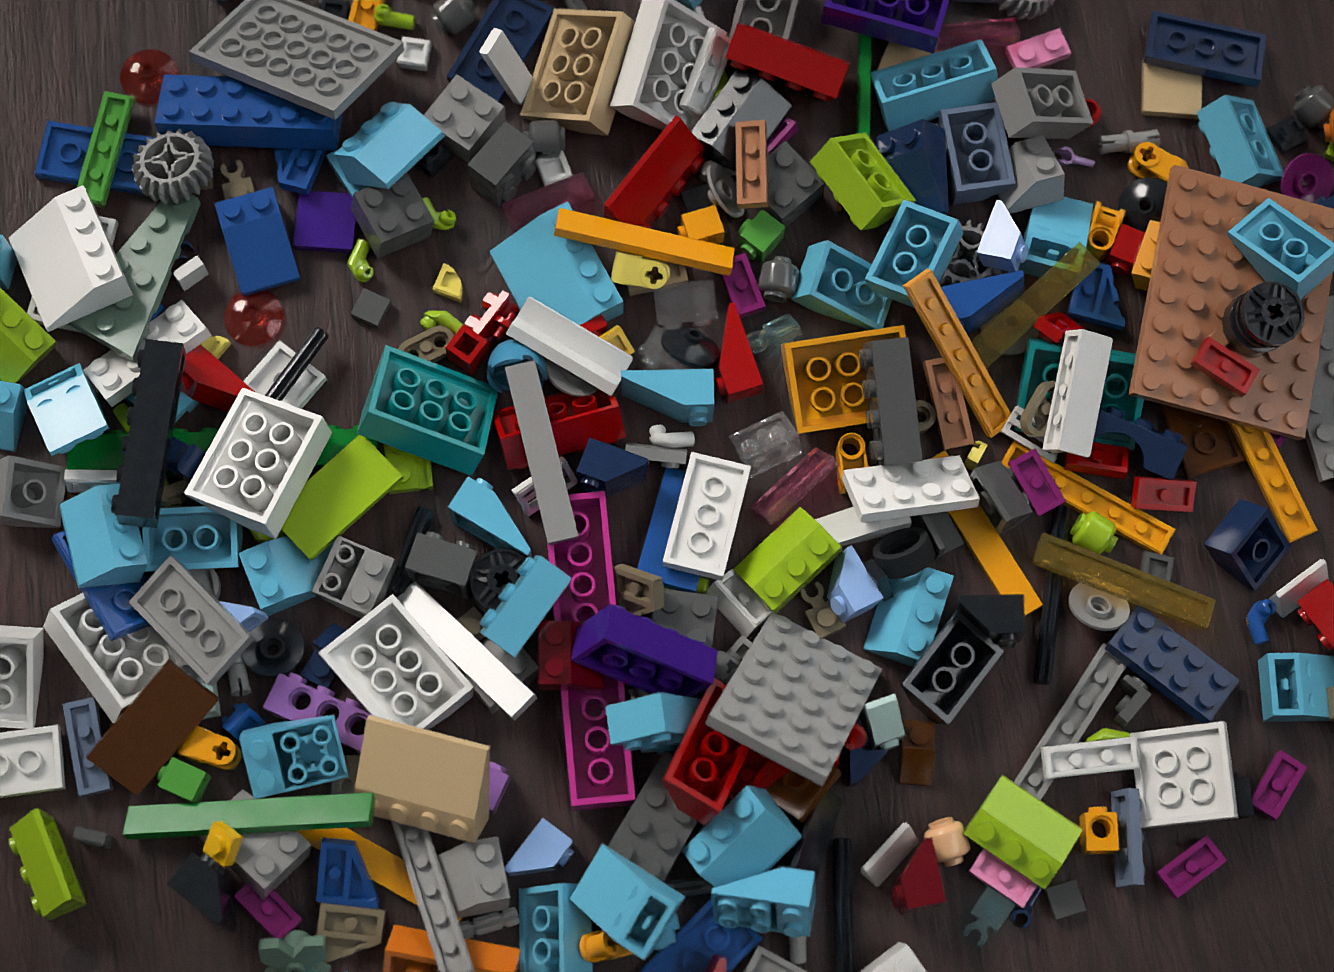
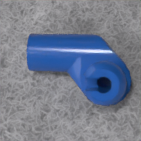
[1246,599,1275,645]

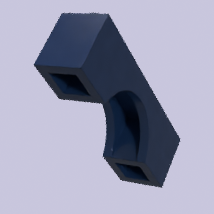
[1094,405,1188,480]

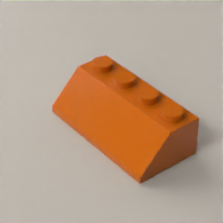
[383,925,521,972]

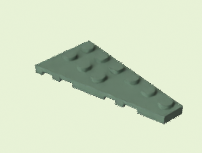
[68,194,200,363]

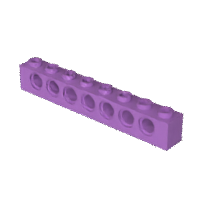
[263,673,510,815]

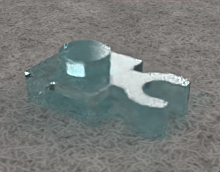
[746,313,802,353]
[963,886,1015,947]

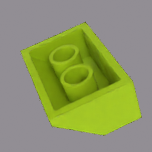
[810,133,916,231]
[0,288,56,384]
[733,507,843,613]
[964,775,1083,889]
[9,808,87,920]

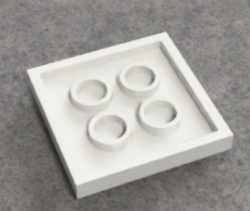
[1130,721,1238,828]

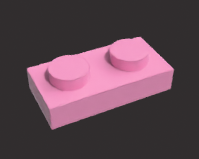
[1005,28,1071,68]
[968,848,1038,909]

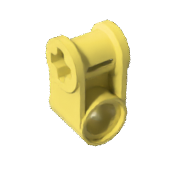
[611,250,671,289]

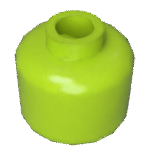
[1070,511,1118,557]

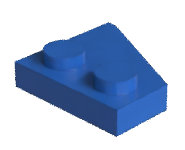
[275,148,328,196]
[1066,258,1125,331]
[316,837,380,909]

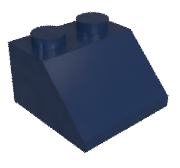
[576,438,648,498]
[1204,499,1291,592]

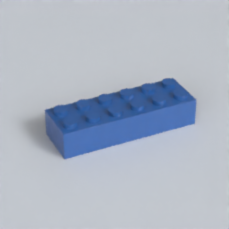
[155,74,343,150]

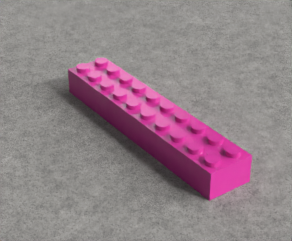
[547,491,636,811]

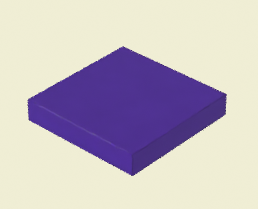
[293,191,357,253]

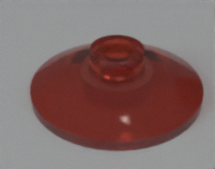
[120,49,179,104]
[224,290,284,346]

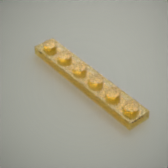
[971,242,1100,368]
[1031,532,1216,631]

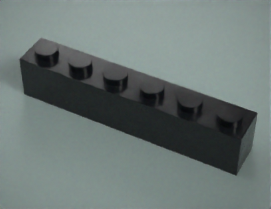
[111,339,187,528]

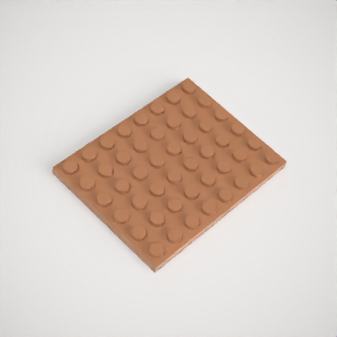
[1129,165,1334,441]

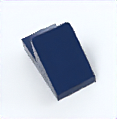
[167,437,206,483]
[300,623,346,689]
[847,719,887,787]

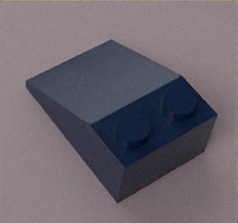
[876,119,949,214]

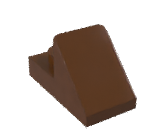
[899,720,936,787]

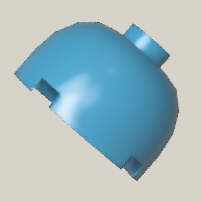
[487,339,548,394]

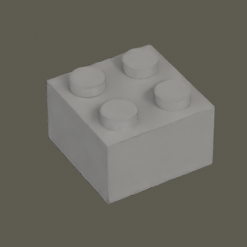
[424,75,506,163]

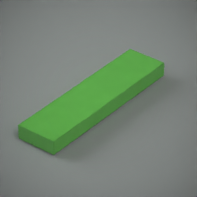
[77,91,135,208]

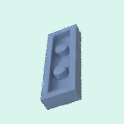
[62,697,113,798]
[1111,788,1145,888]

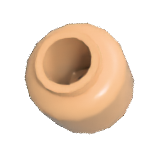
[924,817,970,867]

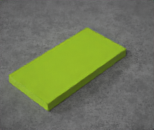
[281,435,404,561]

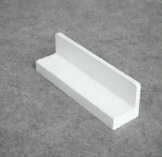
[506,297,633,396]
[1042,329,1113,457]

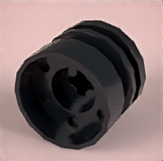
[1222,282,1305,356]
[470,548,526,615]

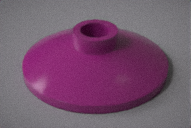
[1281,153,1334,203]

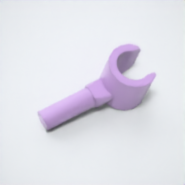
[1053,147,1095,168]

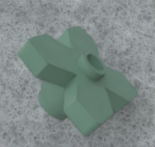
[259,930,331,972]

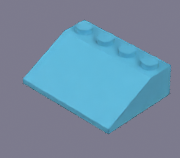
[489,201,623,325]

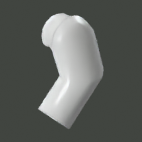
[649,425,695,448]

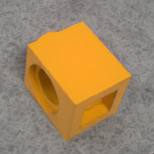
[677,205,725,244]
[1079,807,1119,854]

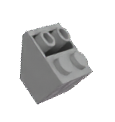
[312,536,397,619]

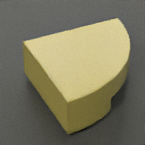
[432,263,463,303]
[191,336,231,359]
[964,440,987,471]

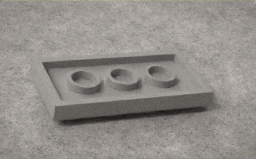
[129,555,255,686]

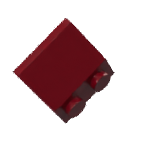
[539,620,604,691]
[890,837,946,915]

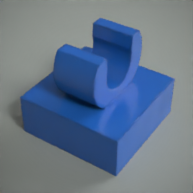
[222,702,266,742]

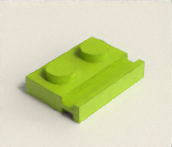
[384,444,434,494]

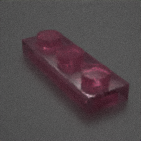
[935,18,1020,50]
[502,171,595,234]
[750,447,838,525]

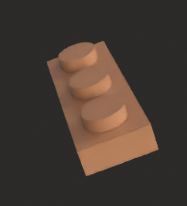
[735,120,768,209]
[923,357,974,451]

